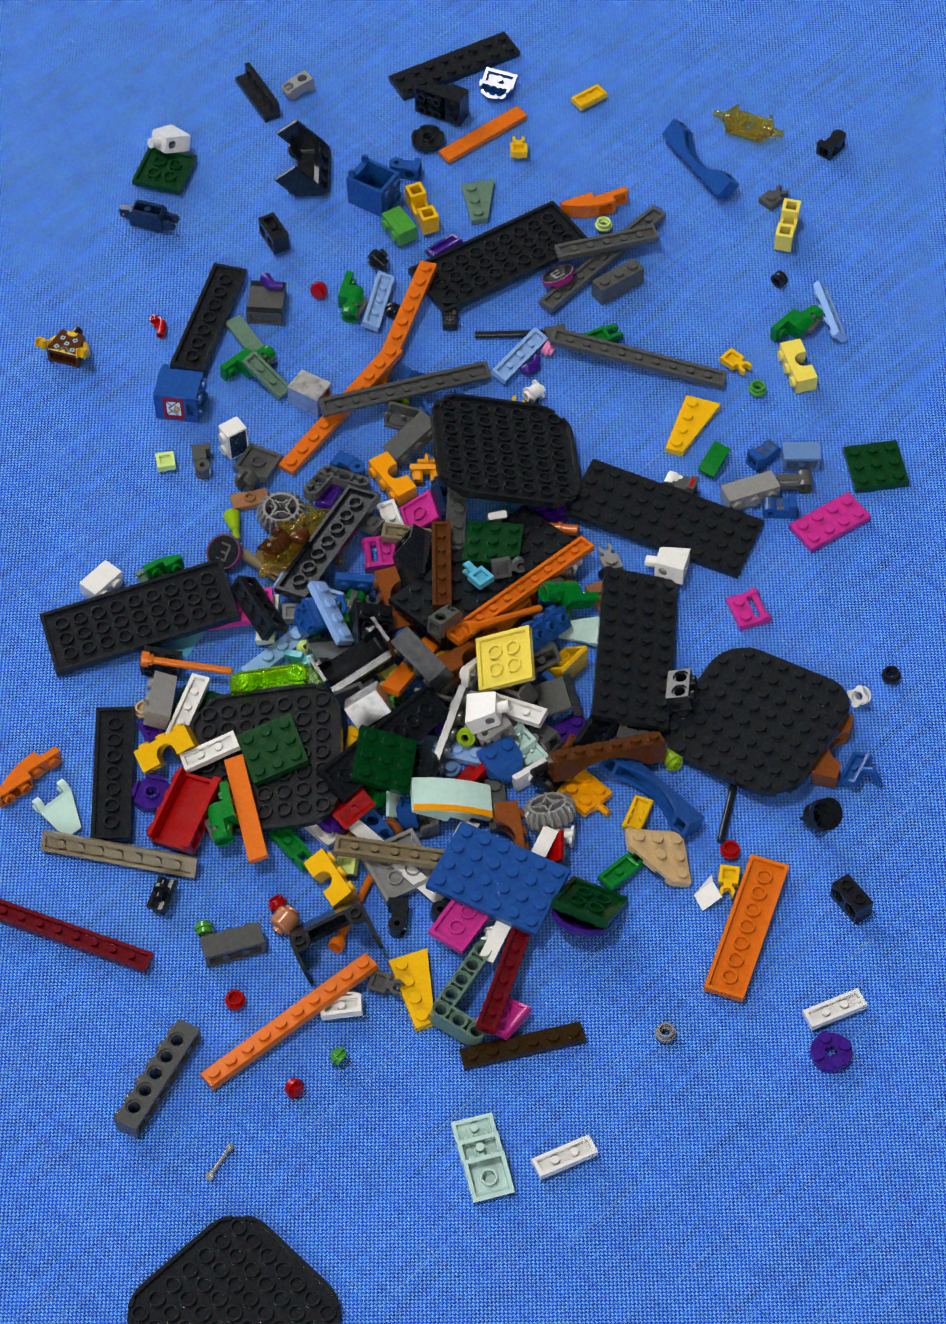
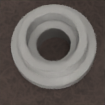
[655,1022,676,1043]

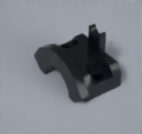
[530,770,566,792]

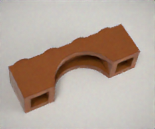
[372,566,417,636]
[438,628,499,686]
[810,715,854,790]
[493,800,529,850]

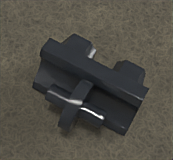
[146,875,179,915]

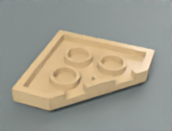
[624,828,691,887]

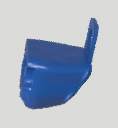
[294,594,348,636]

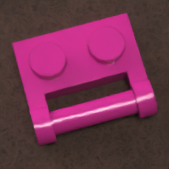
[360,536,395,573]
[726,588,772,631]

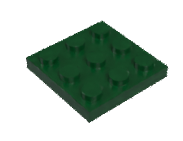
[132,147,197,195]
[842,440,909,494]
[461,520,524,567]
[237,712,310,787]
[350,725,417,796]
[550,876,629,929]

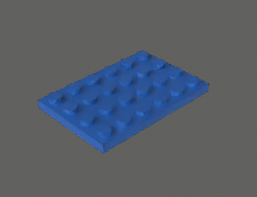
[426,821,571,938]

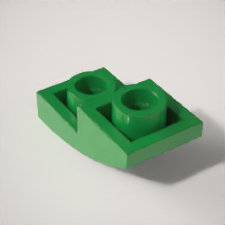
[698,441,731,479]
[142,555,185,580]

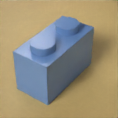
[781,441,821,471]

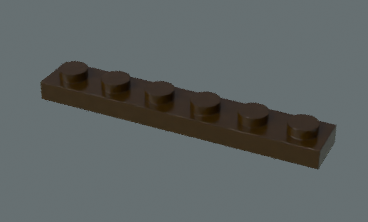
[459,1021,586,1071]

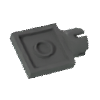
[233,443,283,492]

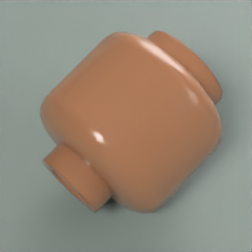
[270,905,300,936]

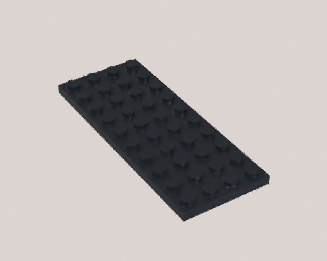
[408,201,588,314]
[564,459,764,579]
[388,505,574,643]
[39,558,241,677]
[590,566,678,733]

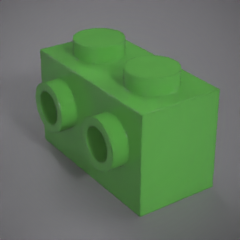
[381,206,417,246]

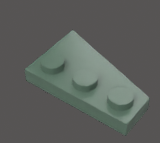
[461,179,494,225]

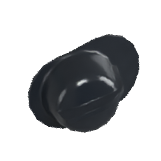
[800,797,842,832]

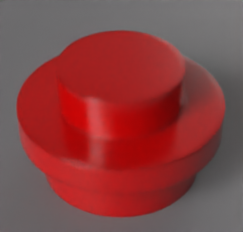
[310,282,328,299]
[720,840,740,860]
[268,894,287,911]
[225,990,246,1010]
[284,1078,304,1099]

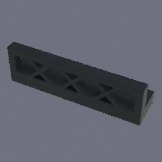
[235,62,280,123]
[230,575,289,641]
[573,715,620,747]

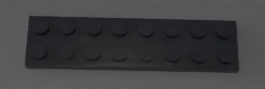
[388,32,520,101]
[170,263,248,376]
[273,485,381,601]
[317,685,449,803]
[90,706,136,842]

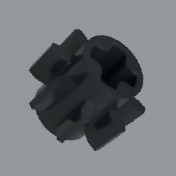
[367,248,389,270]

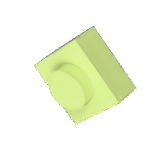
[155,451,176,472]
[337,856,359,876]

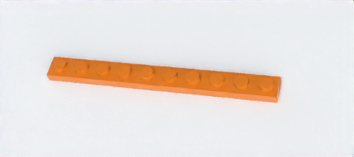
[377,260,437,385]
[278,343,403,477]
[445,535,595,647]
[200,952,379,1091]

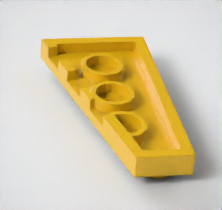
[665,395,721,457]
[388,948,434,1032]

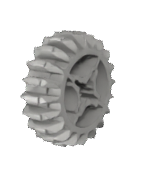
[257,490,306,534]
[523,791,576,832]

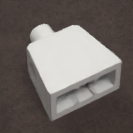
[147,124,191,153]
[645,547,690,585]
[465,691,512,735]

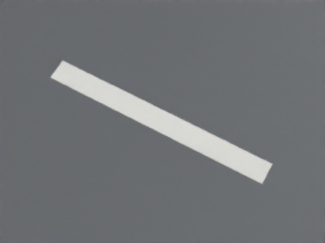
[348,819,444,902]
[480,826,558,963]

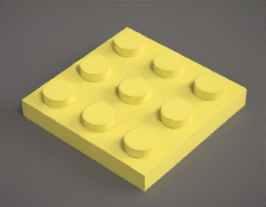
[476,625,535,693]

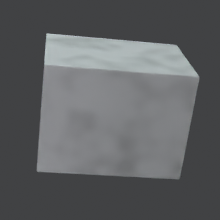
[287,370,332,417]
[344,681,392,731]

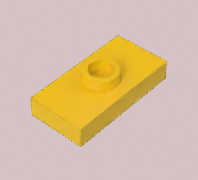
[571,84,608,111]
[622,794,654,830]

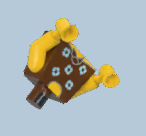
[34,327,91,368]

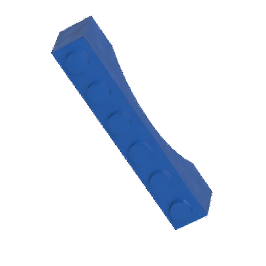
[662,119,740,200]
[599,758,705,838]

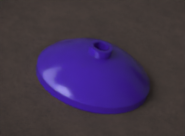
[551,908,612,937]

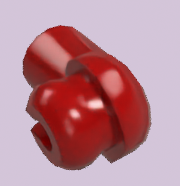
[149,315,167,339]

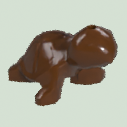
[257,525,310,555]

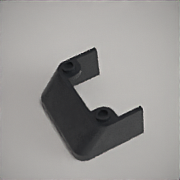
[275,119,331,196]
[308,616,397,693]
[289,899,384,984]

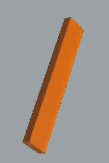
[438,106,527,164]
[381,633,448,697]
[224,754,269,864]

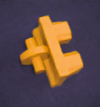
[410,453,438,483]

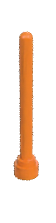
[461,605,543,636]
[140,651,233,675]
[328,874,373,953]

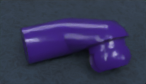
[260,273,283,290]
[521,354,541,375]

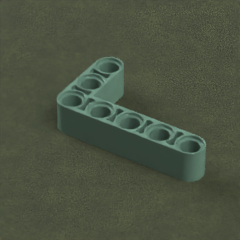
[429,941,492,1047]

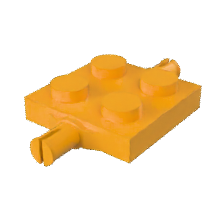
[557,769,613,818]

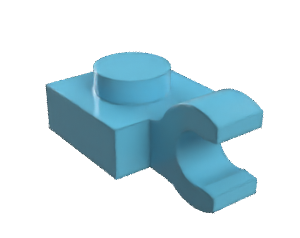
[462,560,494,590]
[283,649,316,670]

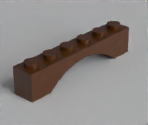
[547,731,666,782]

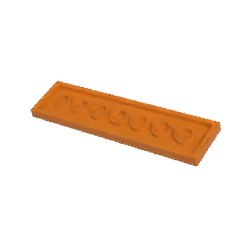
[703,854,789,1003]

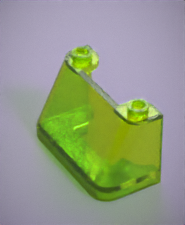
[229,662,315,696]

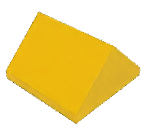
[541,646,588,679]

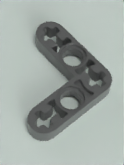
[303,465,370,501]

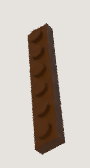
[432,521,452,610]

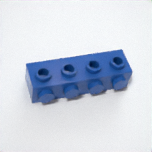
[521,605,572,653]

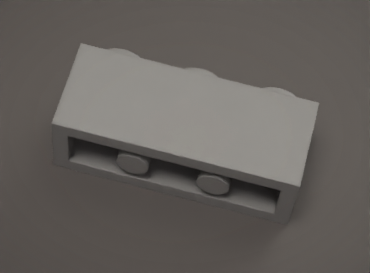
[720,470,780,511]
[141,671,177,730]

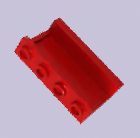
[147,767,223,855]

